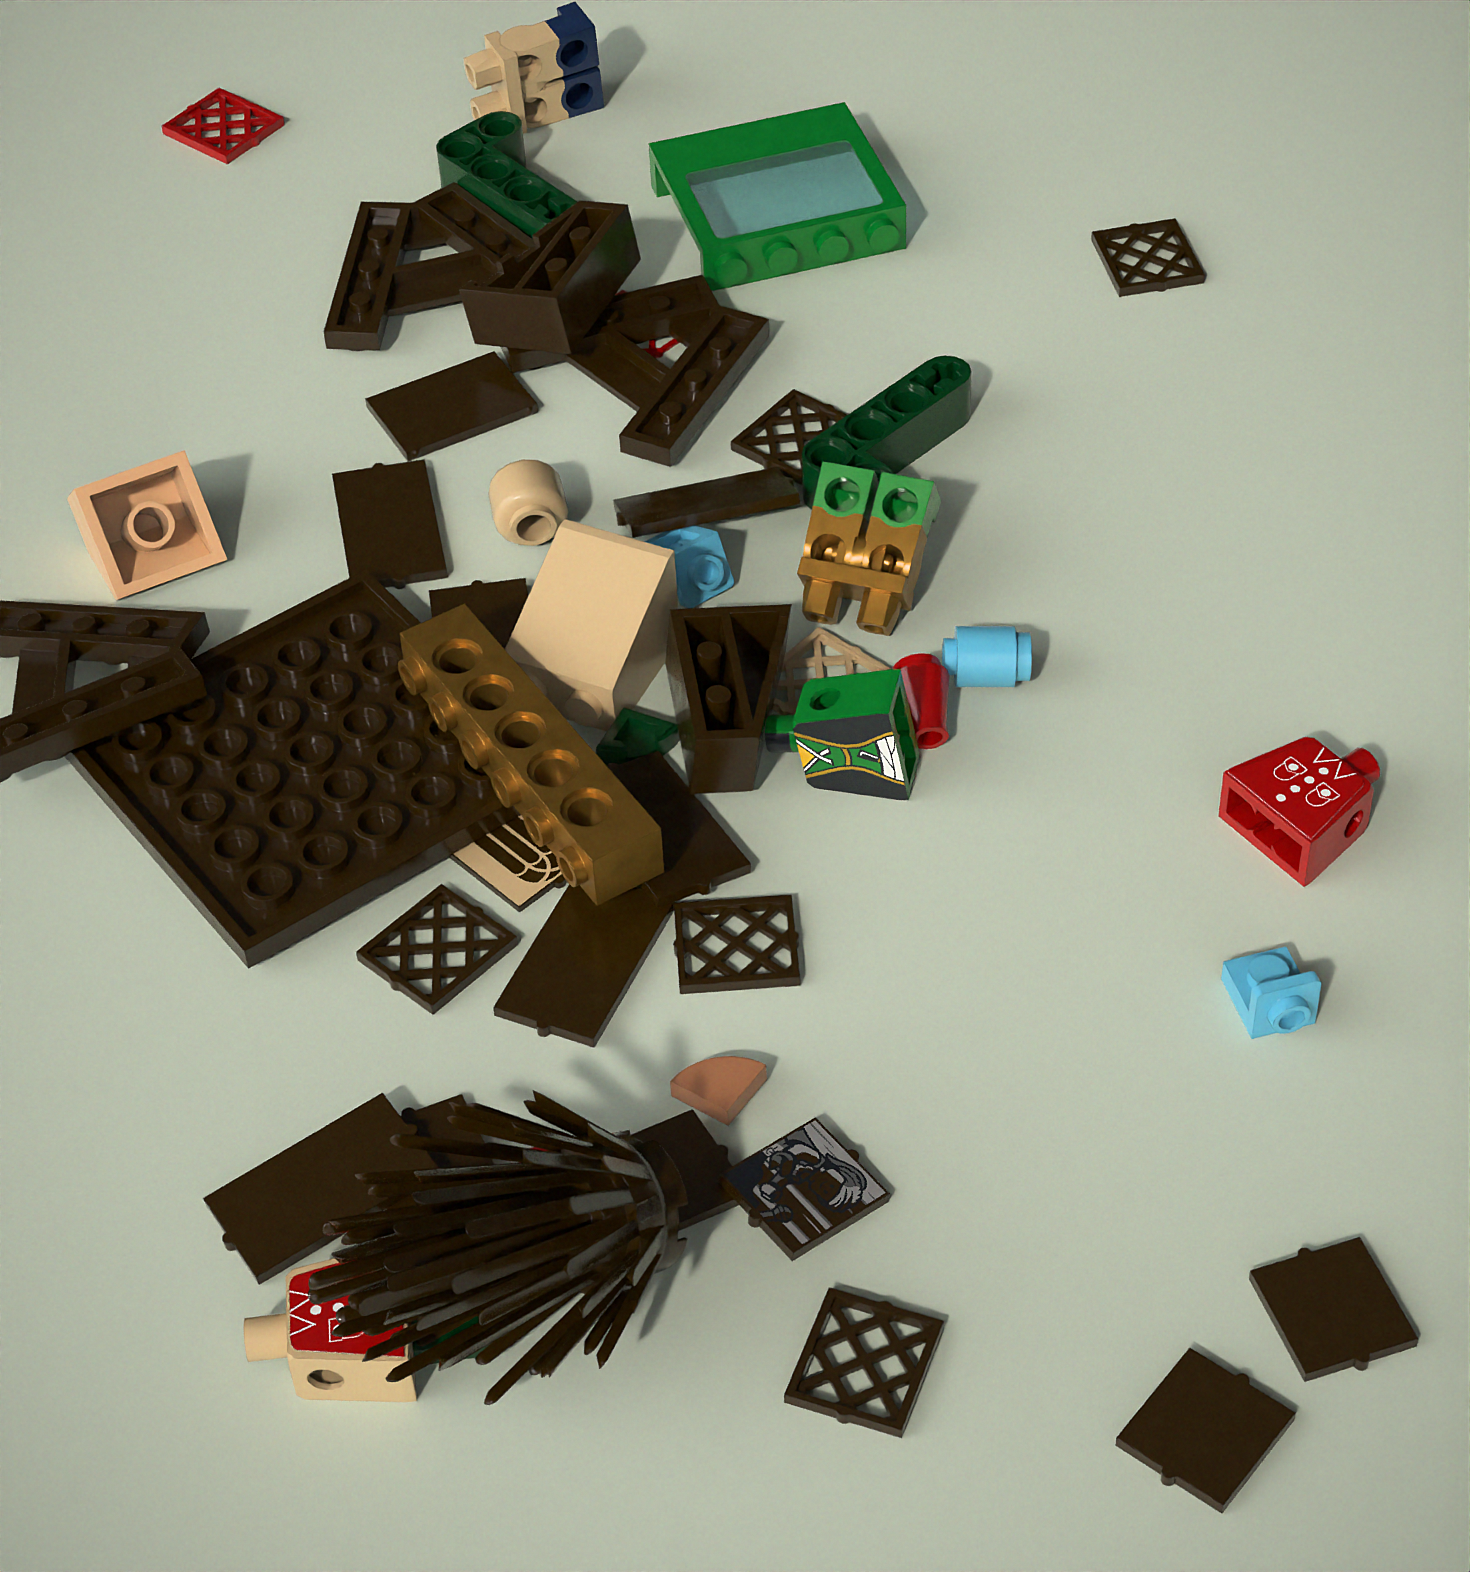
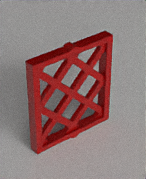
[161,88,285,164]

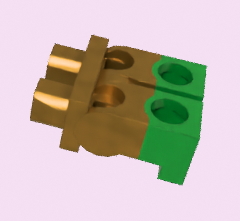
[797,461,941,636]

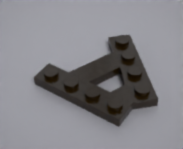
[323,182,534,351]
[501,274,769,467]
[0,600,210,783]

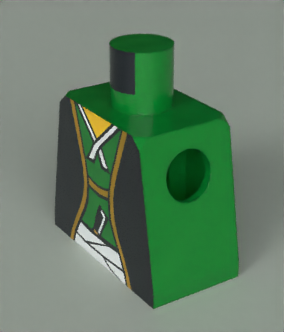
[765,669,920,800]

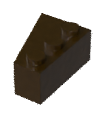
[459,200,641,354]
[665,604,792,794]

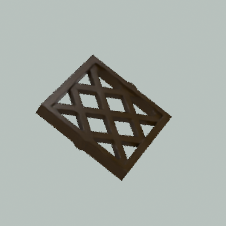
[1091,218,1205,297]
[730,389,847,485]
[356,884,518,1015]
[673,895,800,994]
[784,1287,944,1438]

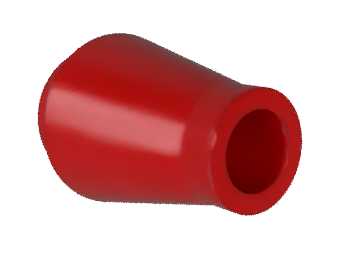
[893,653,950,749]

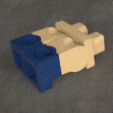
[463,2,604,134]

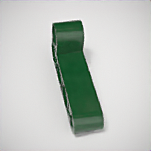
[436,111,577,239]
[802,355,972,510]

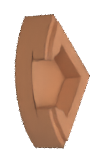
[670,1056,767,1126]

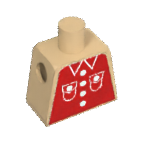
[243,1258,417,1402]

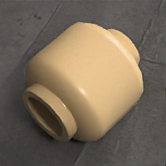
[488,459,568,546]

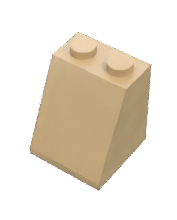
[505,519,678,731]

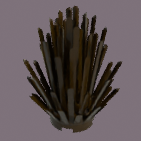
[308,1090,689,1405]

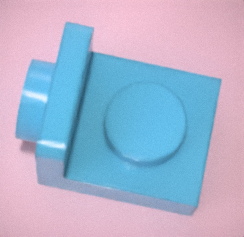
[645,525,734,608]
[1221,947,1321,1039]

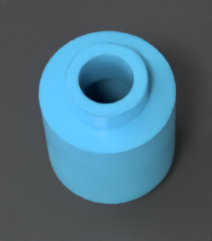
[942,626,1032,687]

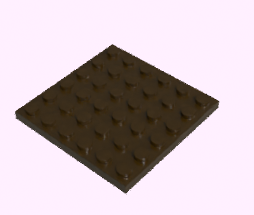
[65,570,521,969]

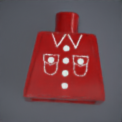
[1218,737,1380,887]

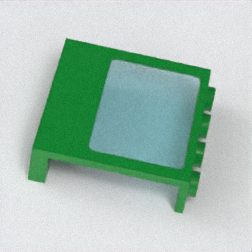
[648,102,906,291]

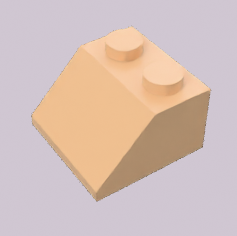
[67,450,227,601]

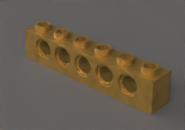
[398,603,664,906]

